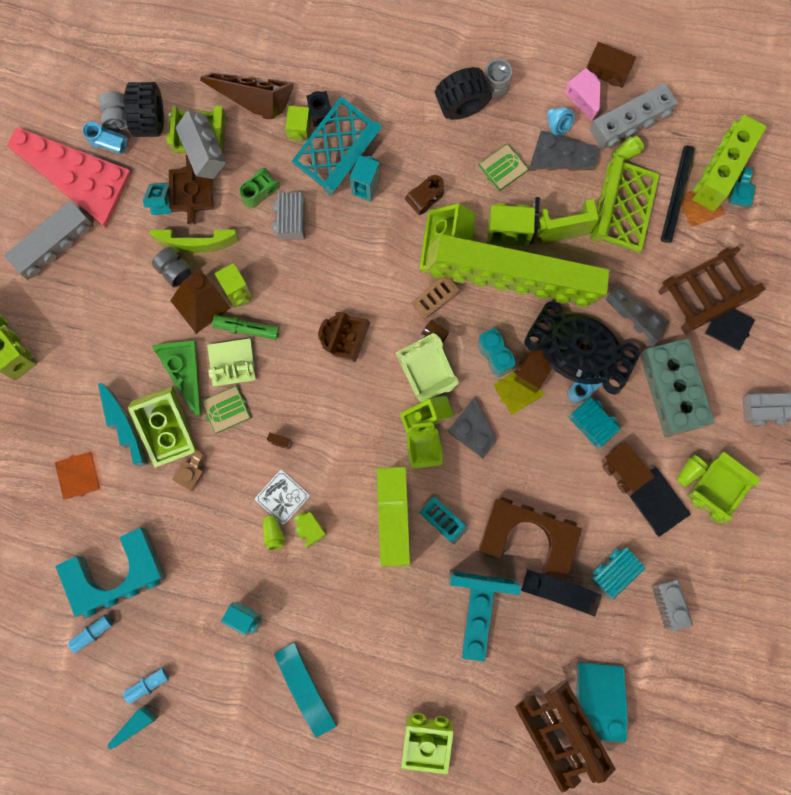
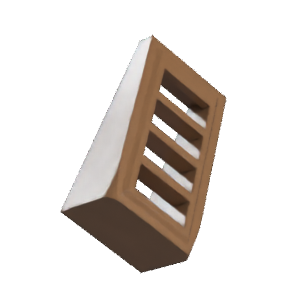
[412,277,459,319]

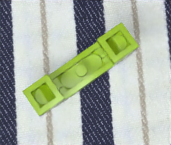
[149,230,239,253]

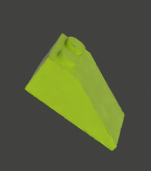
[128,386,196,467]

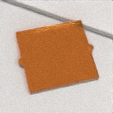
[681,191,725,227]
[55,452,100,500]

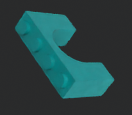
[55,527,166,619]

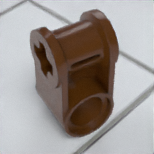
[405,175,444,215]

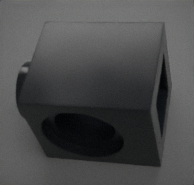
[306,91,334,127]

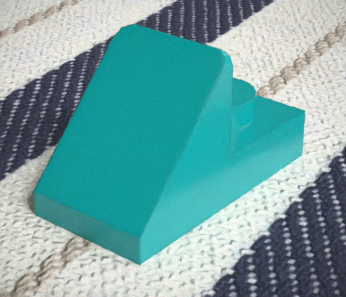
[143,182,172,215]

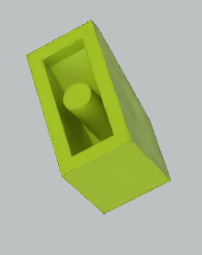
[400,396,454,434]

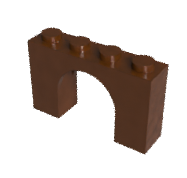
[477,497,582,581]

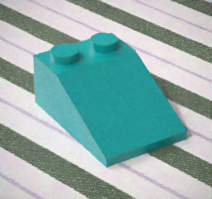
[576,662,627,743]

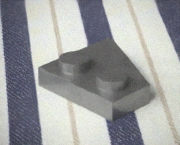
[448,398,496,459]

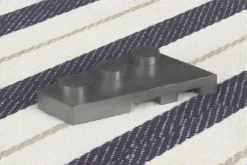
[605,284,670,347]

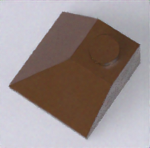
[170,269,231,334]

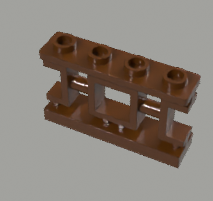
[515,681,616,793]

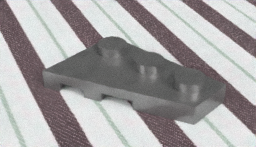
[528,131,601,171]

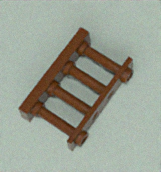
[658,246,766,335]

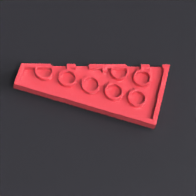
[8,127,132,228]

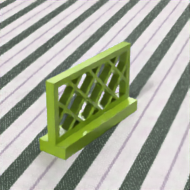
[590,156,659,253]

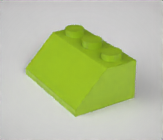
[419,204,476,272]

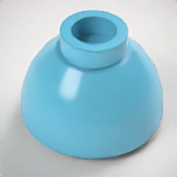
[547,107,575,136]

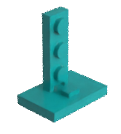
[448,571,521,662]

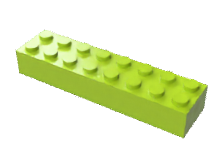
[425,234,609,307]

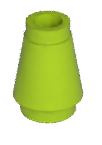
[611,135,644,161]
[675,455,708,488]
[262,515,286,551]

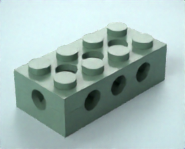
[640,338,715,437]

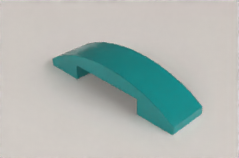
[274,642,337,738]

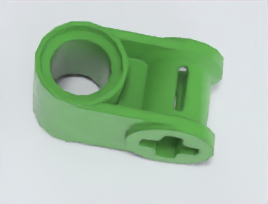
[240,168,280,208]

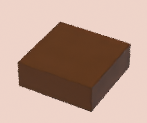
[267,432,293,450]

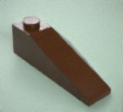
[200,73,293,119]

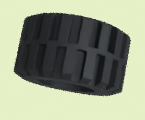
[435,67,493,120]
[124,82,164,137]

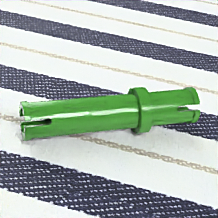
[212,314,279,340]

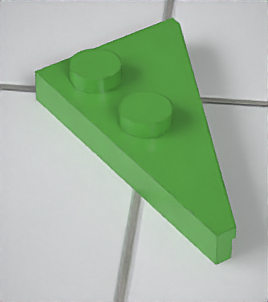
[152,341,202,417]

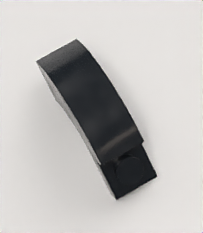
[521,569,602,617]

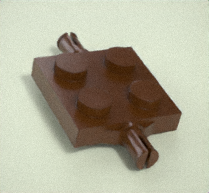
[169,155,213,225]

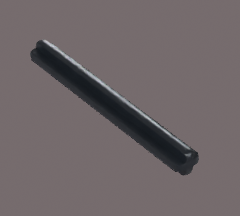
[661,145,695,243]

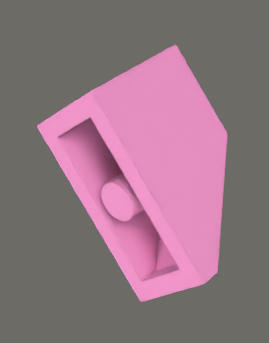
[565,68,600,121]

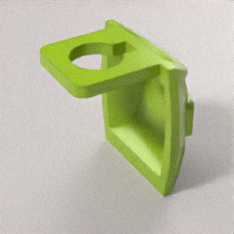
[407,422,443,469]

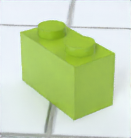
[214,263,253,308]

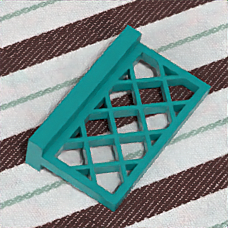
[291,96,382,195]

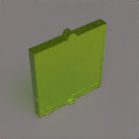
[493,372,544,415]

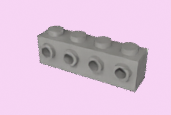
[589,83,678,150]

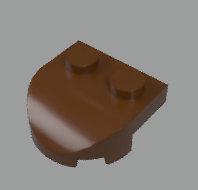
[318,312,370,362]

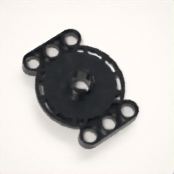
[524,301,641,395]

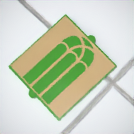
[479,144,529,191]
[201,386,251,434]

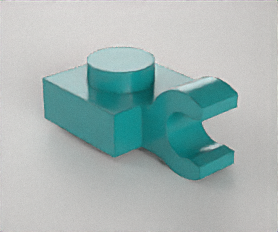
[728,167,755,208]

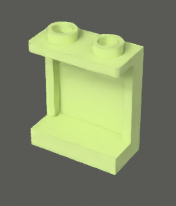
[395,333,460,403]

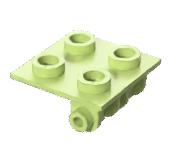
[207,338,256,387]

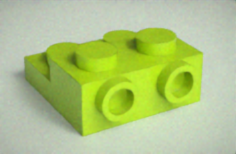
[401,713,453,775]

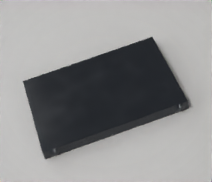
[626,467,691,537]

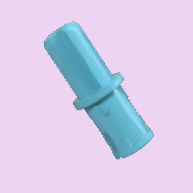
[68,614,113,653]
[123,667,169,704]

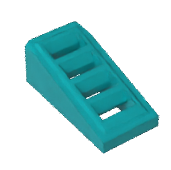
[419,497,469,545]
[107,706,158,750]

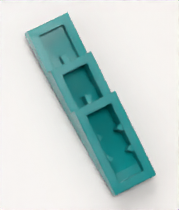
[98,383,148,467]

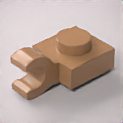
[172,450,207,491]

